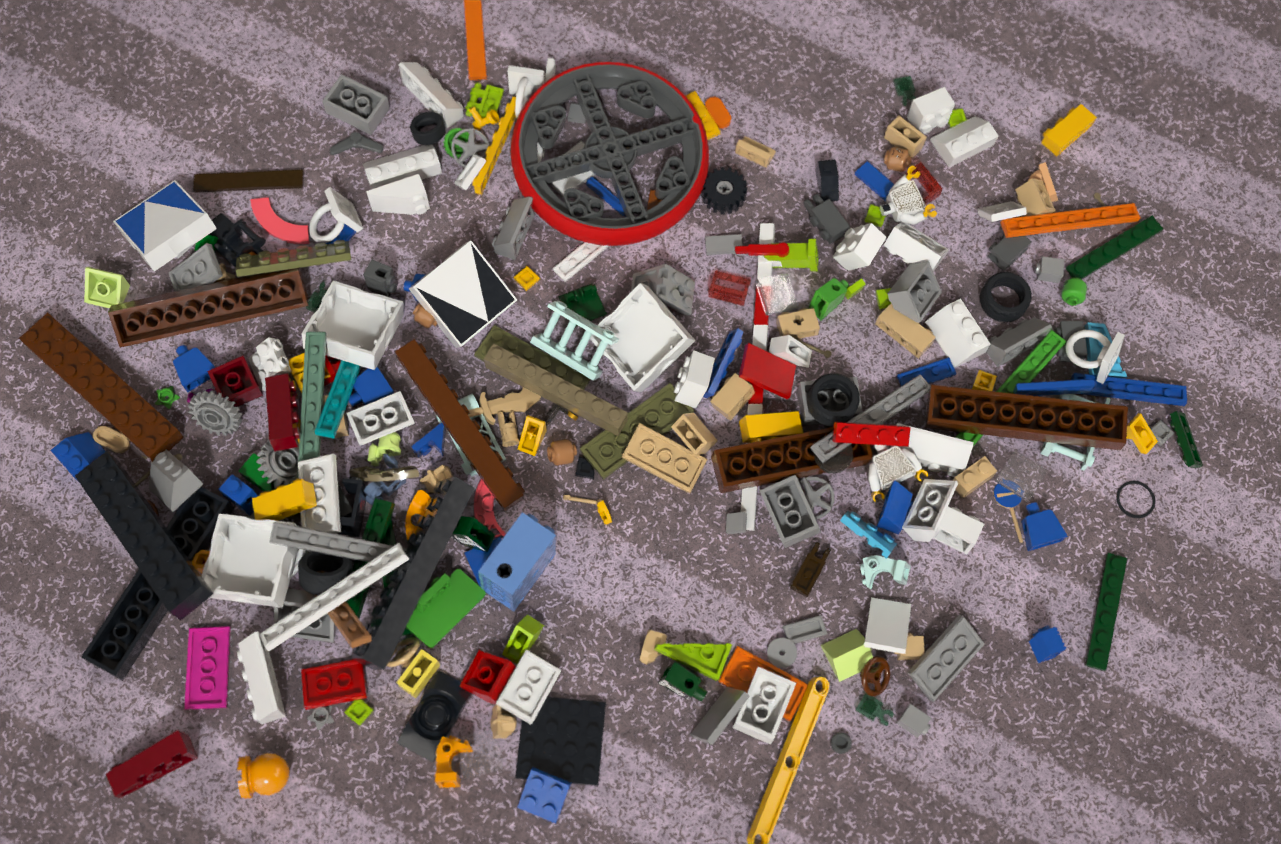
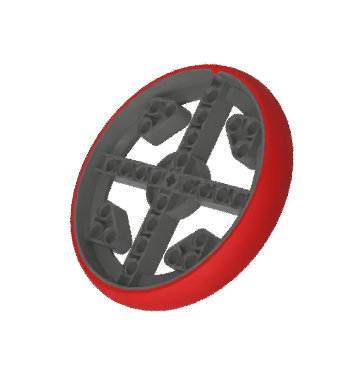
[511,62,709,246]

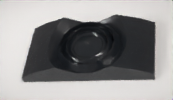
[397,671,472,763]

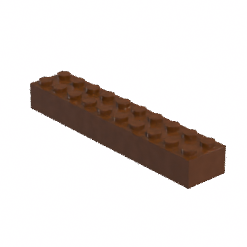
[108,268,309,348]
[19,312,184,462]
[925,385,1128,450]

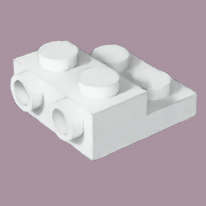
[248,337,292,391]

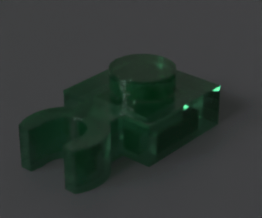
[893,76,916,106]
[306,282,327,313]
[855,693,894,726]

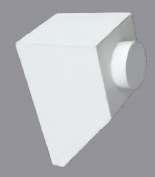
[769,335,812,367]

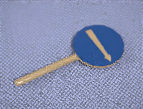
[993,481,1023,543]

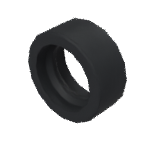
[410,112,446,145]

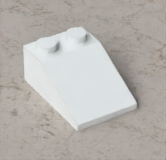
[366,174,430,215]
[733,667,796,745]

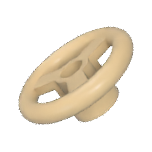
[387,637,420,667]

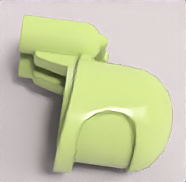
[368,432,401,466]

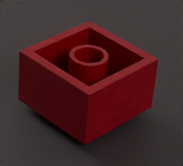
[207,356,263,407]

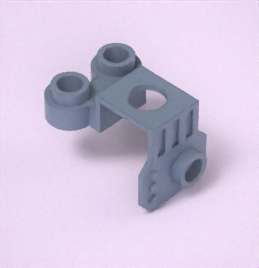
[364,454,406,505]

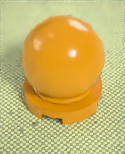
[237,753,290,799]

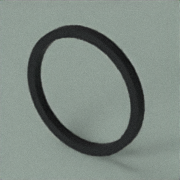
[1116,481,1156,518]

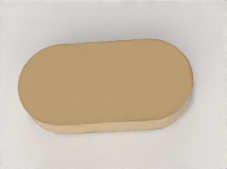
[93,426,130,453]

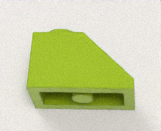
[502,615,544,664]

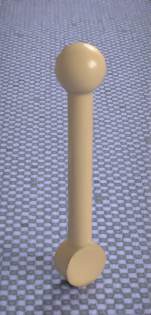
[563,495,602,505]

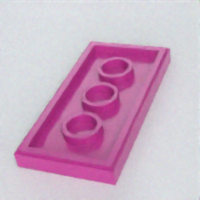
[184,626,231,710]

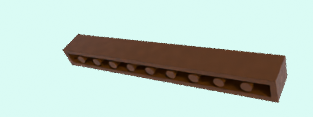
[395,339,525,512]

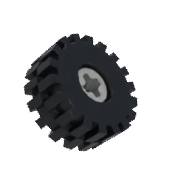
[701,167,747,215]

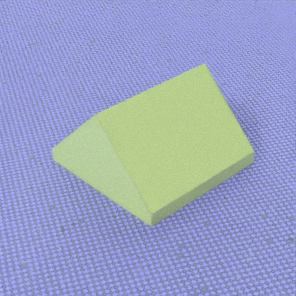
[84,267,130,308]
[821,629,875,682]

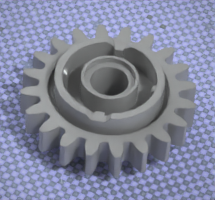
[188,390,242,436]
[256,441,299,488]

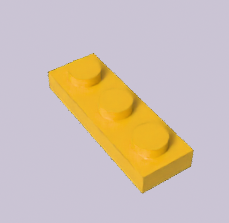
[685,91,721,140]

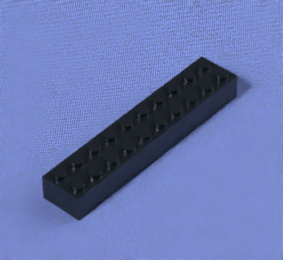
[75,451,214,621]
[351,476,475,670]
[81,487,234,681]

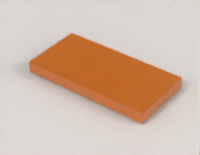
[718,646,808,721]

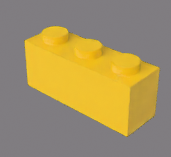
[1041,104,1097,156]
[739,411,803,443]
[252,479,317,521]

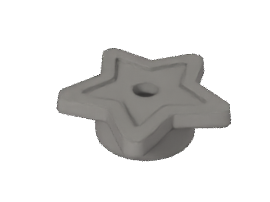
[307,705,334,730]

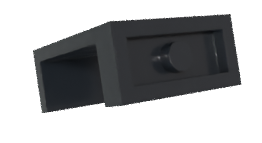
[339,477,367,537]

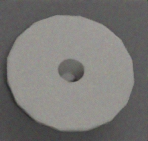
[767,638,797,668]

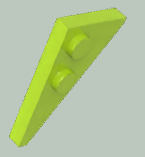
[654,643,732,681]

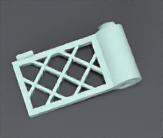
[436,394,506,477]

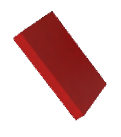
[739,343,796,399]
[301,659,367,710]

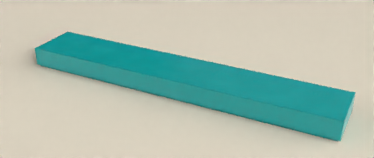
[315,360,361,439]

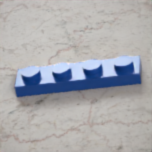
[703,328,744,398]

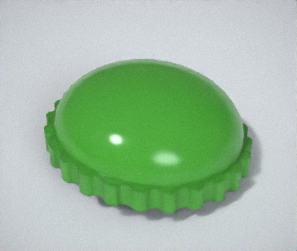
[443,128,469,159]

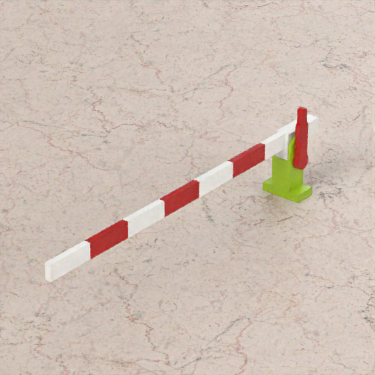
[735,223,819,531]

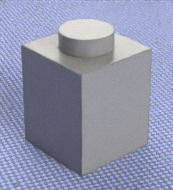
[1034,256,1064,283]
[897,704,931,738]

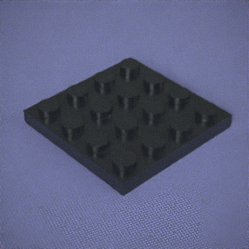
[515,697,606,786]

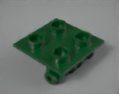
[558,283,607,327]

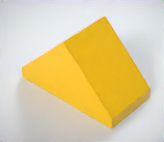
[517,415,547,456]

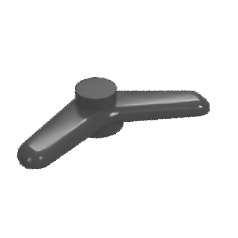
[330,132,383,155]

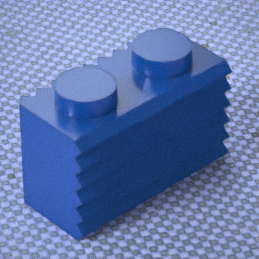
[1029,625,1066,663]

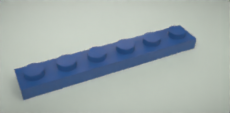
[1072,373,1187,406]

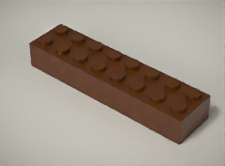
[711,427,873,493]

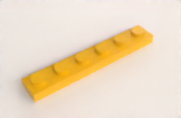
[472,97,516,195]

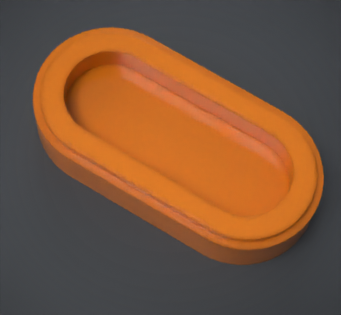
[705,97,731,129]

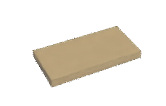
[621,423,708,493]

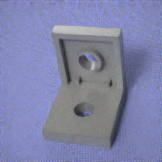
[631,264,695,316]

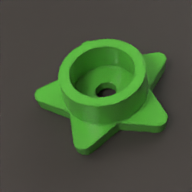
[155,386,180,409]

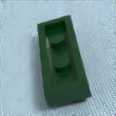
[1170,411,1203,468]

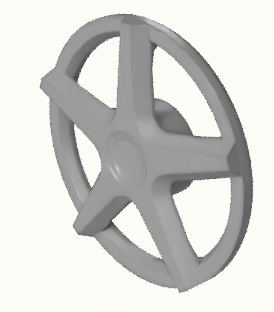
[451,128,490,167]
[799,477,834,519]

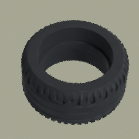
[980,272,1032,323]
[807,373,860,427]
[298,551,353,596]

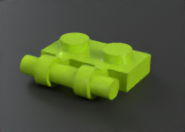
[465,83,504,118]

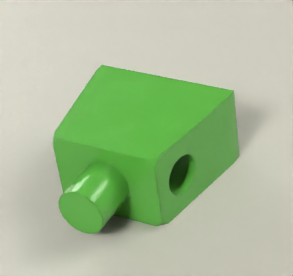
[808,278,849,321]

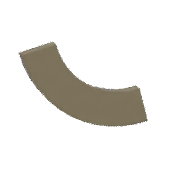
[349,466,419,481]

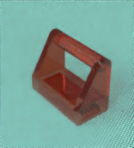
[896,162,943,205]
[708,270,751,306]

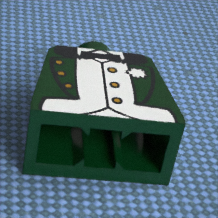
[451,516,495,552]
[658,662,708,702]

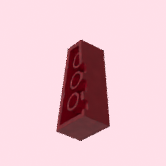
[265,373,300,451]
[106,730,198,799]

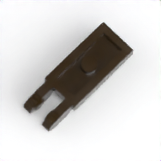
[790,542,831,597]

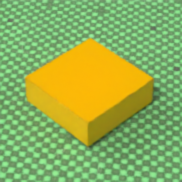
[514,266,540,291]

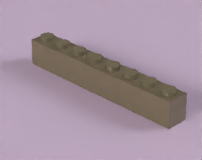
[484,343,628,436]

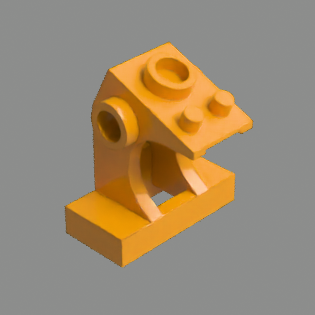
[435,735,473,788]

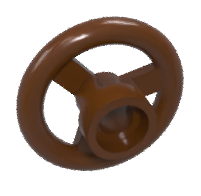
[860,656,890,697]

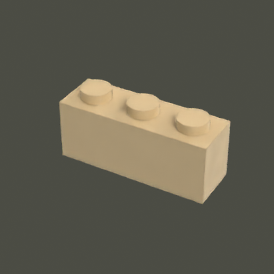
[875,303,936,359]

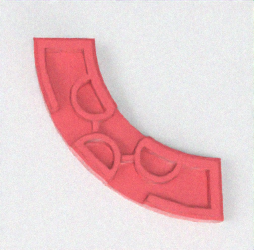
[250,197,310,244]
[474,479,506,538]

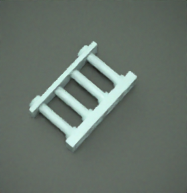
[530,301,619,381]
[1040,394,1111,471]

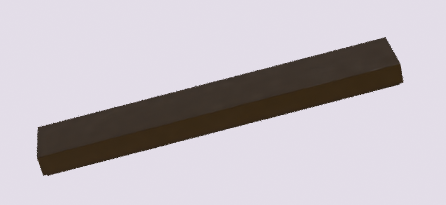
[193,170,304,193]

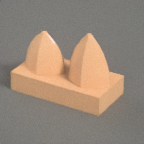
[1028,162,1058,202]

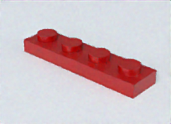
[833,422,911,447]

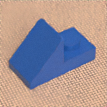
[411,422,446,458]

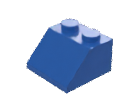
[50,432,106,482]
[876,481,914,535]

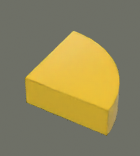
[597,501,612,525]

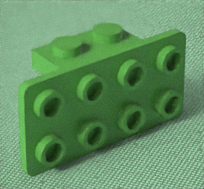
[406,569,486,648]

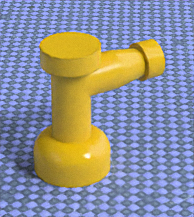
[469,106,500,131]

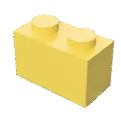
[396,649,441,699]

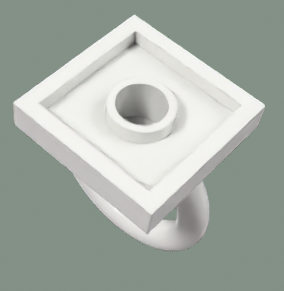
[508,65,545,118]
[309,187,363,243]
[1065,330,1125,384]

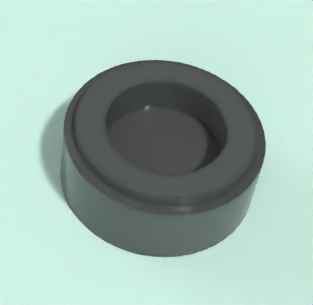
[830,733,852,754]

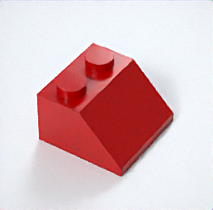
[460,650,516,705]

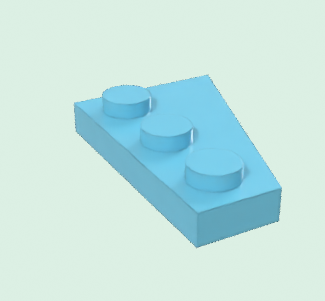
[1084,322,1127,379]
[840,511,897,559]

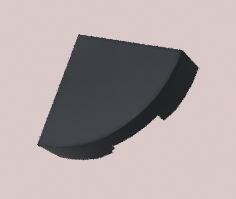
[575,457,594,480]

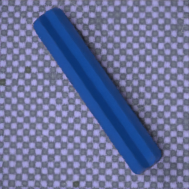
[586,177,625,216]

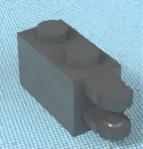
[804,194,850,244]

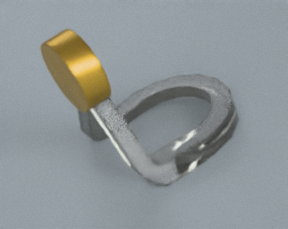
[543,405,578,426]

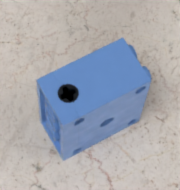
[478,512,556,612]

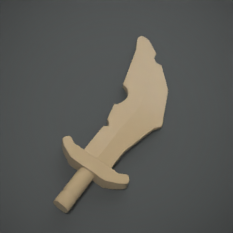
[468,387,541,425]

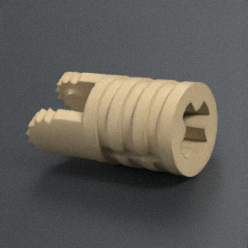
[497,411,519,447]

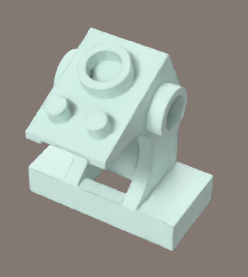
[860,555,911,589]

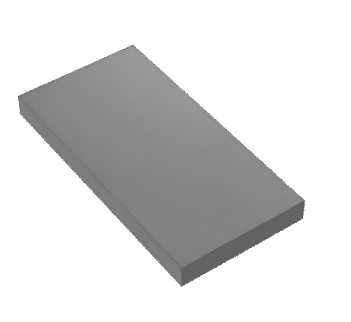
[907,615,985,702]

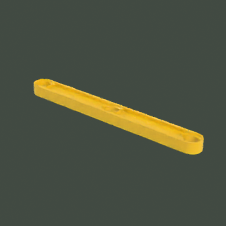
[747,677,829,844]

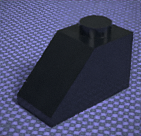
[815,159,839,202]

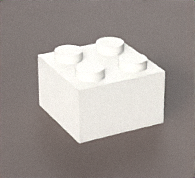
[907,87,955,134]
[833,223,886,270]
[674,350,715,408]
[933,507,984,555]

